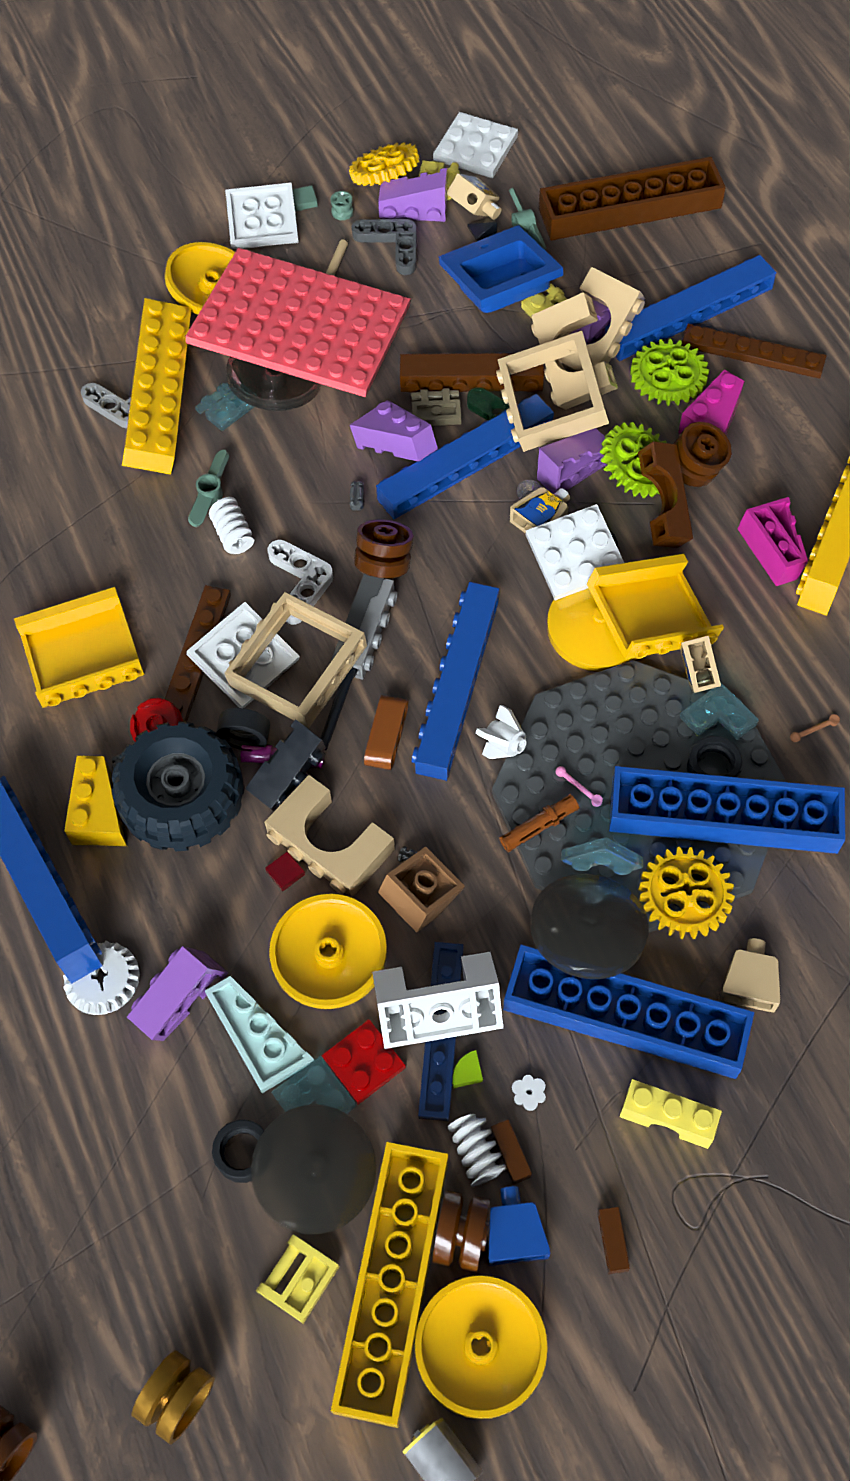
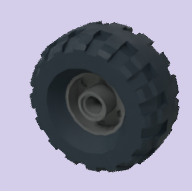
[111,721,244,852]

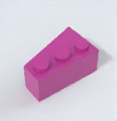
[678,369,745,435]
[737,497,808,586]

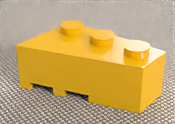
[64,756,127,846]

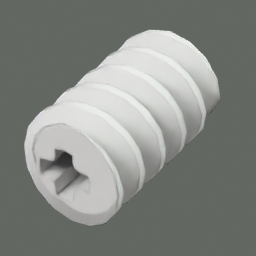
[209,497,255,554]
[448,1114,506,1187]

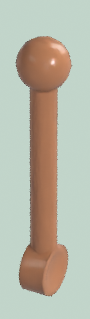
[790,714,840,743]

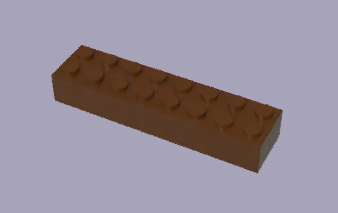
[539,157,726,241]

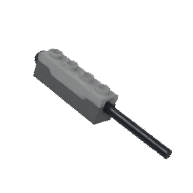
[320,573,398,751]

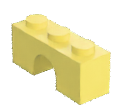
[620,1079,722,1149]

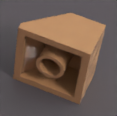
[378,847,465,932]

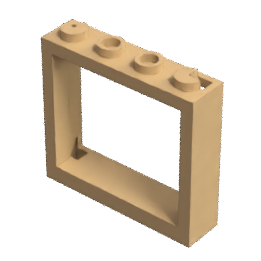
[496,331,609,452]
[224,592,367,728]

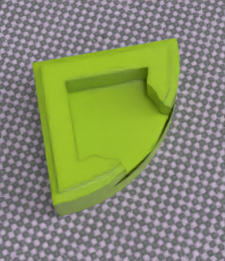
[453,1050,483,1088]

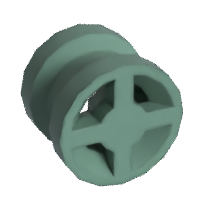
[331,191,353,220]

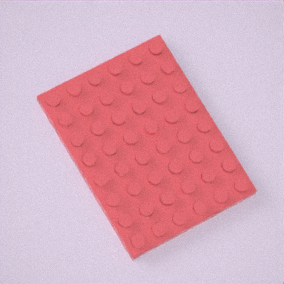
[186,248,410,397]

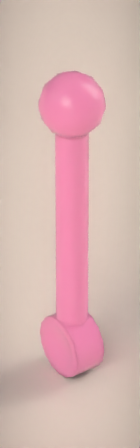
[555,766,603,807]

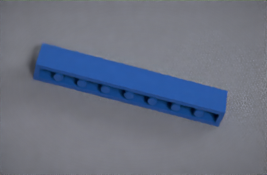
[605,255,776,361]
[376,394,554,519]
[412,582,499,781]

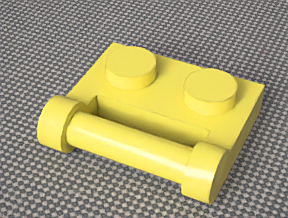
[256,1234,339,1324]

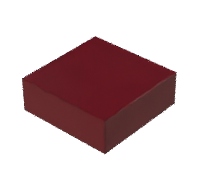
[265,852,305,891]

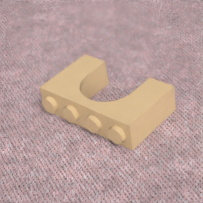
[561,267,645,372]
[531,292,618,410]
[265,775,395,898]

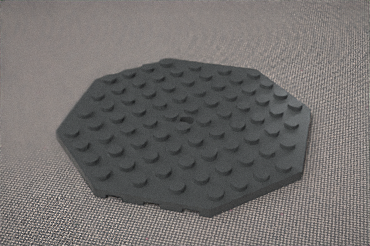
[492,660,787,933]

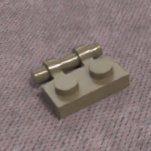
[411,388,461,426]

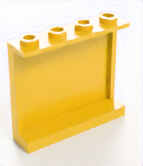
[587,554,724,659]
[14,587,144,708]

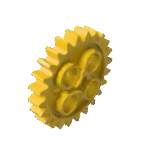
[349,142,420,186]
[639,847,735,939]

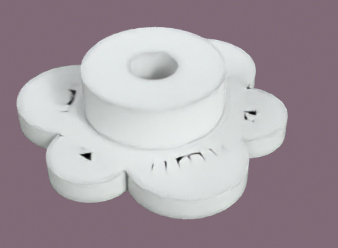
[512,1075,546,1111]

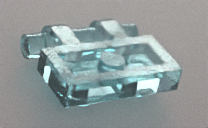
[195,380,258,431]

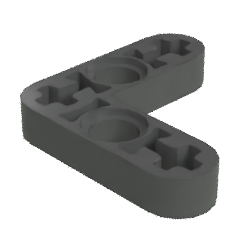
[351,219,416,275]

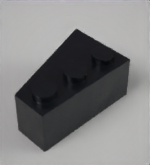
[245,719,326,812]

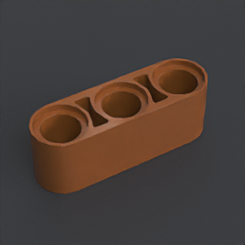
[364,695,408,770]

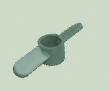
[509,187,546,251]
[188,450,229,527]

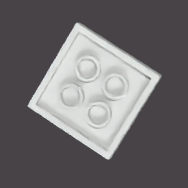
[433,112,518,178]
[225,183,299,250]
[526,504,624,600]
[187,602,300,708]

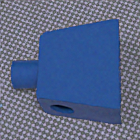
[488,1186,550,1266]

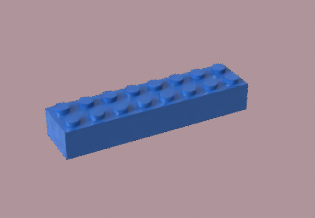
[609,766,845,854]
[0,776,103,984]
[503,945,755,1079]

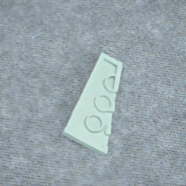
[205,976,314,1093]

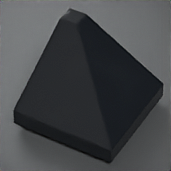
[467,217,497,241]

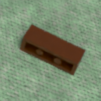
[490,1119,532,1185]
[597,1207,630,1274]

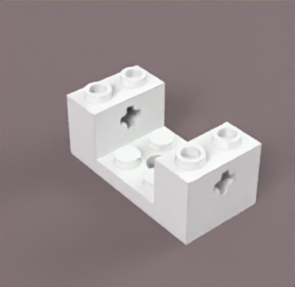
[372,952,503,1049]

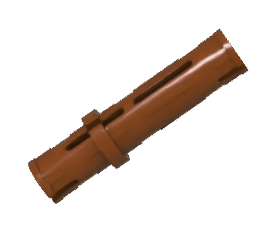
[499,794,579,853]

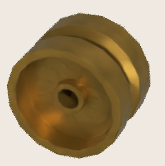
[131,1350,215,1445]

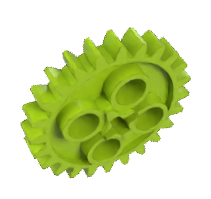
[630,339,709,406]
[600,422,667,498]

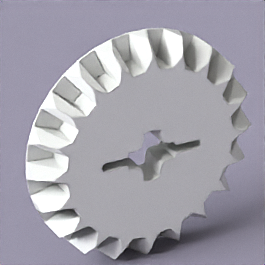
[63,940,140,1015]

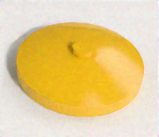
[164,242,235,315]
[547,588,637,672]
[269,894,387,1009]
[415,1276,547,1419]

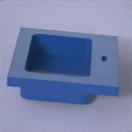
[439,225,564,313]

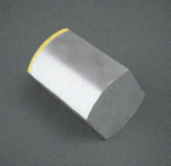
[403,1418,483,1481]

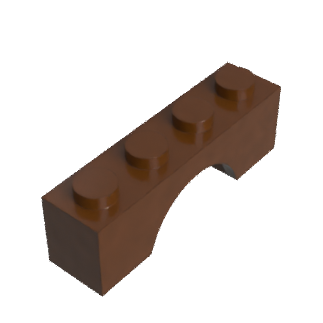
[638,441,693,548]

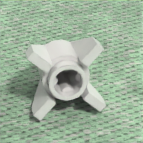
[476,705,527,759]

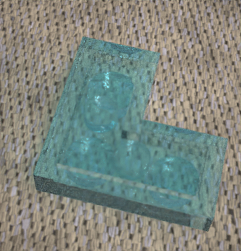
[680,683,759,740]
[561,837,643,875]
[272,1056,356,1124]

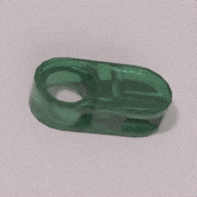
[467,388,510,421]

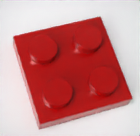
[321,1020,406,1105]

